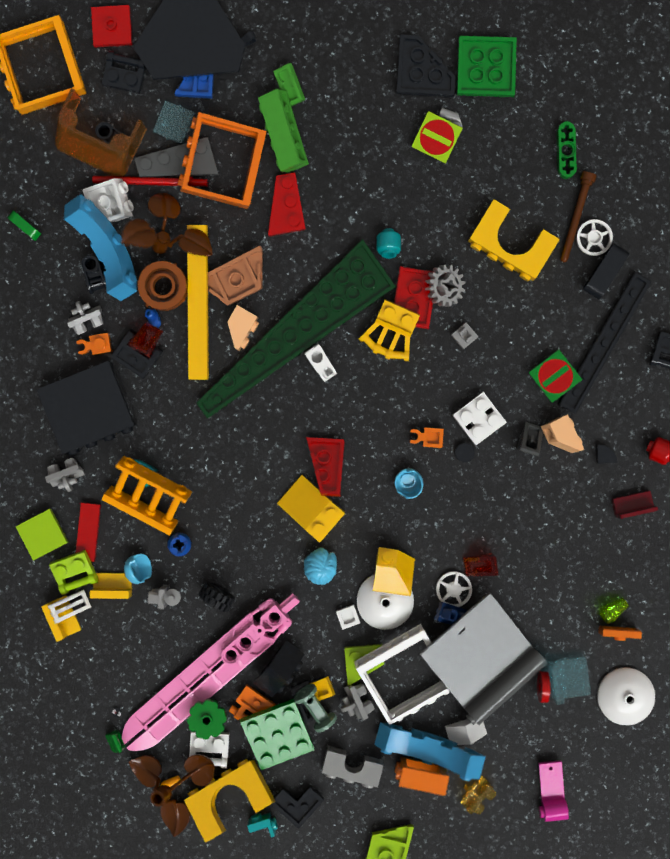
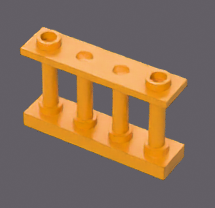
[102,456,192,536]

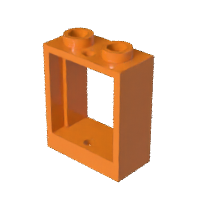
[394,756,449,796]

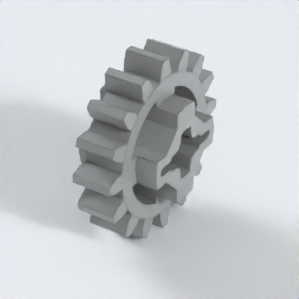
[425,265,466,307]

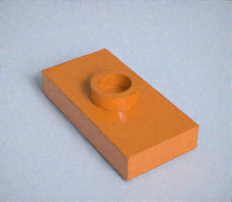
[599,626,642,641]

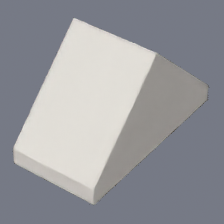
[445,719,487,745]

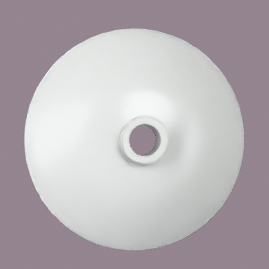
[357,575,414,630]
[597,667,655,725]

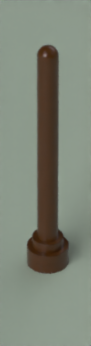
[560,171,597,263]

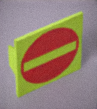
[411,111,463,164]

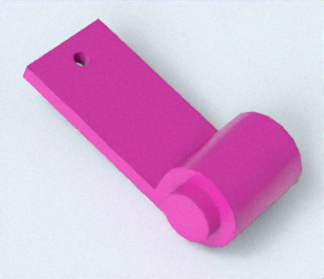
[538,760,569,822]

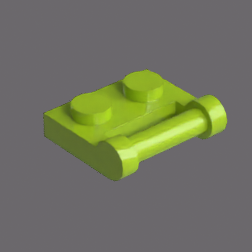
[49,550,98,595]

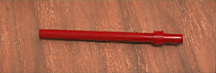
[92,176,208,187]

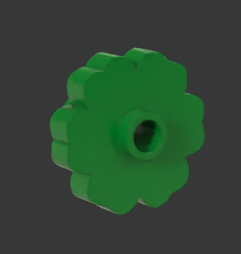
[187,699,227,740]

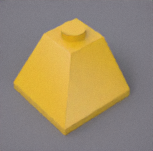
[372,547,415,596]

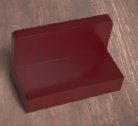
[612,490,658,519]

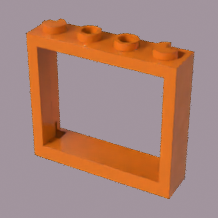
[178,112,267,209]

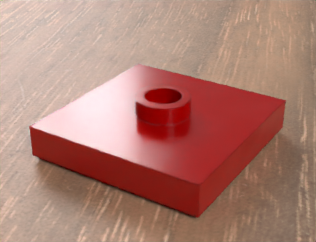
[91,5,133,47]

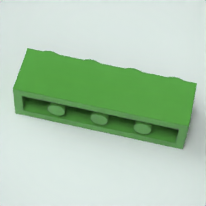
[258,89,309,172]

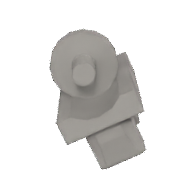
[67,301,104,335]
[45,458,85,492]
[148,585,181,609]
[340,684,375,721]

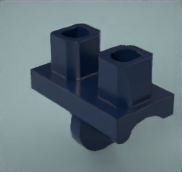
[434,601,467,625]

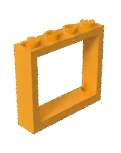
[0,15,87,115]

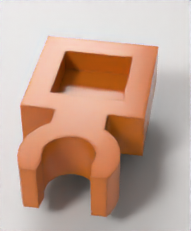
[77,333,112,355]
[410,428,444,448]

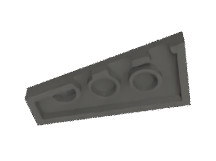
[134,137,219,178]

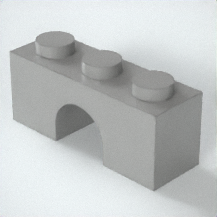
[322,746,384,788]

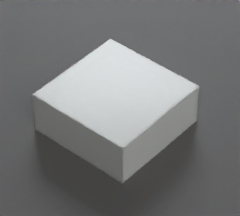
[336,604,360,630]

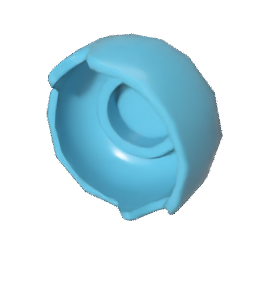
[394,468,424,499]
[124,553,152,584]

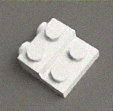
[82,178,134,222]

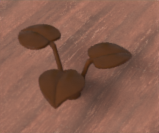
[121,193,213,256]
[129,754,214,837]

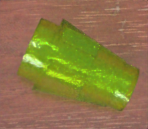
[599,597,629,624]

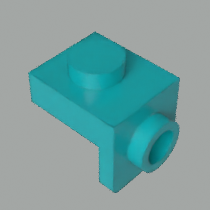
[247,813,278,838]

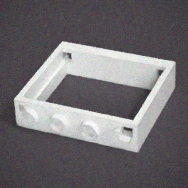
[354,624,449,725]

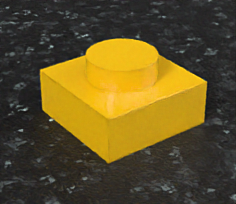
[310,676,335,701]

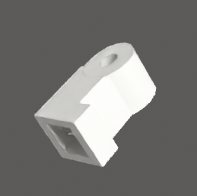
[304,344,337,382]

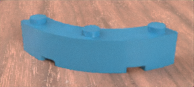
[64,194,137,301]
[374,722,485,781]

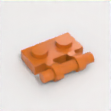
[228,684,276,720]

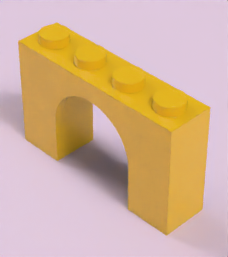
[468,199,560,281]
[184,759,276,843]

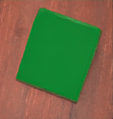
[105,729,126,753]

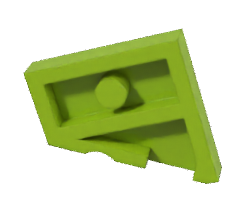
[345,644,384,685]

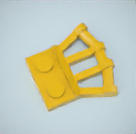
[359,299,420,361]

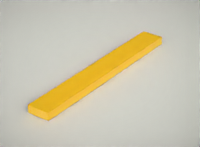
[187,225,209,380]

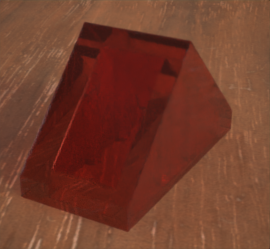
[129,322,163,357]
[463,553,499,576]

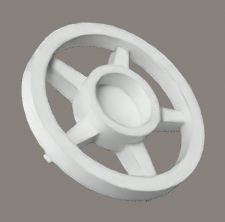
[576,219,613,256]
[436,571,472,607]

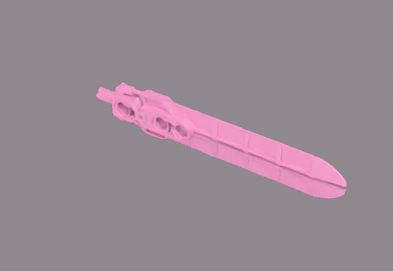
[122,593,300,751]

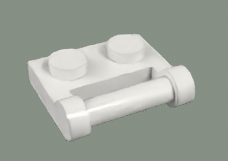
[189,731,230,769]

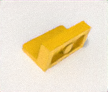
[90,573,132,599]
[41,595,81,642]

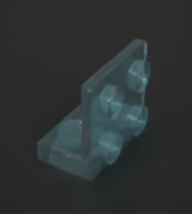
[547,656,591,705]

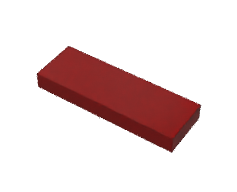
[76,502,101,562]

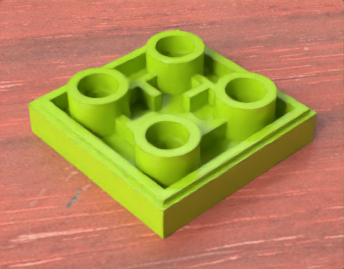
[16,509,68,561]

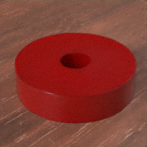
[537,671,550,703]

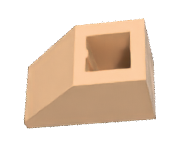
[228,305,259,351]
[541,414,584,453]

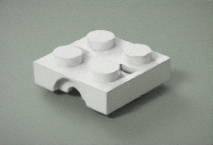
[452,392,507,446]

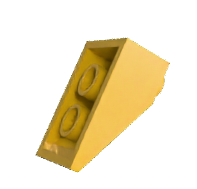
[277,475,345,543]

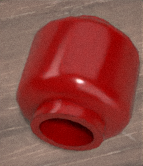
[646,437,670,465]

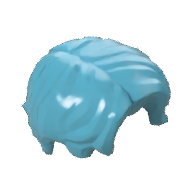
[304,547,337,585]

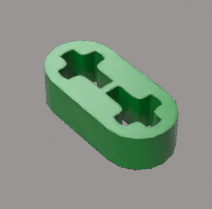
[7,210,41,241]

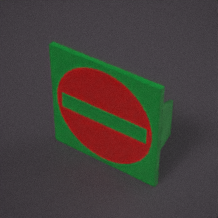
[529,350,583,403]

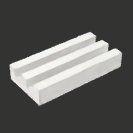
[48,590,91,624]

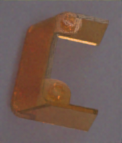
[55,88,147,176]

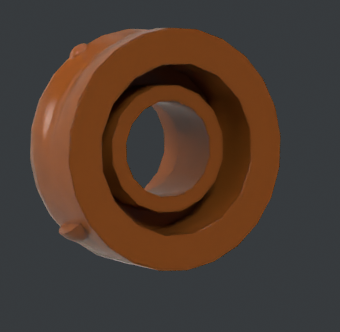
[138,261,188,311]

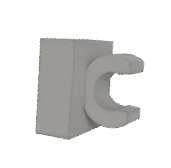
[451,322,478,349]

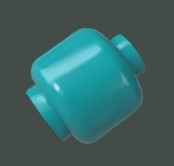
[376,228,401,259]

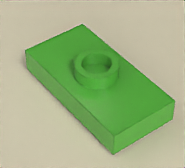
[273,63,305,107]

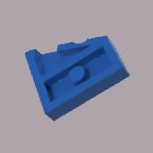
[175,74,214,99]

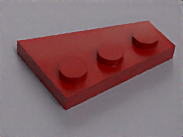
[268,172,306,237]
[306,437,345,497]

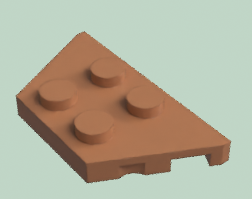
[208,246,263,306]

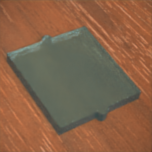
[153,101,195,144]

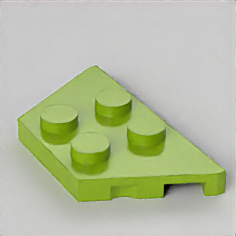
[366,824,414,859]

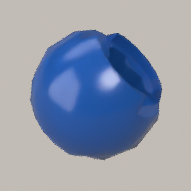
[167,532,191,557]

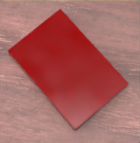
[394,266,433,329]

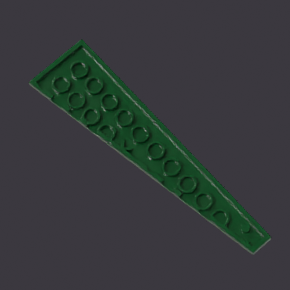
[197,240,396,419]

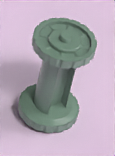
[294,684,337,733]

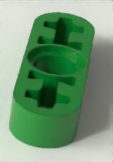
[557,122,577,179]

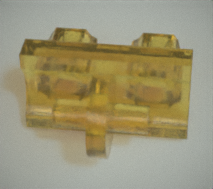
[461,776,496,815]

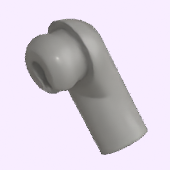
[439,107,462,127]

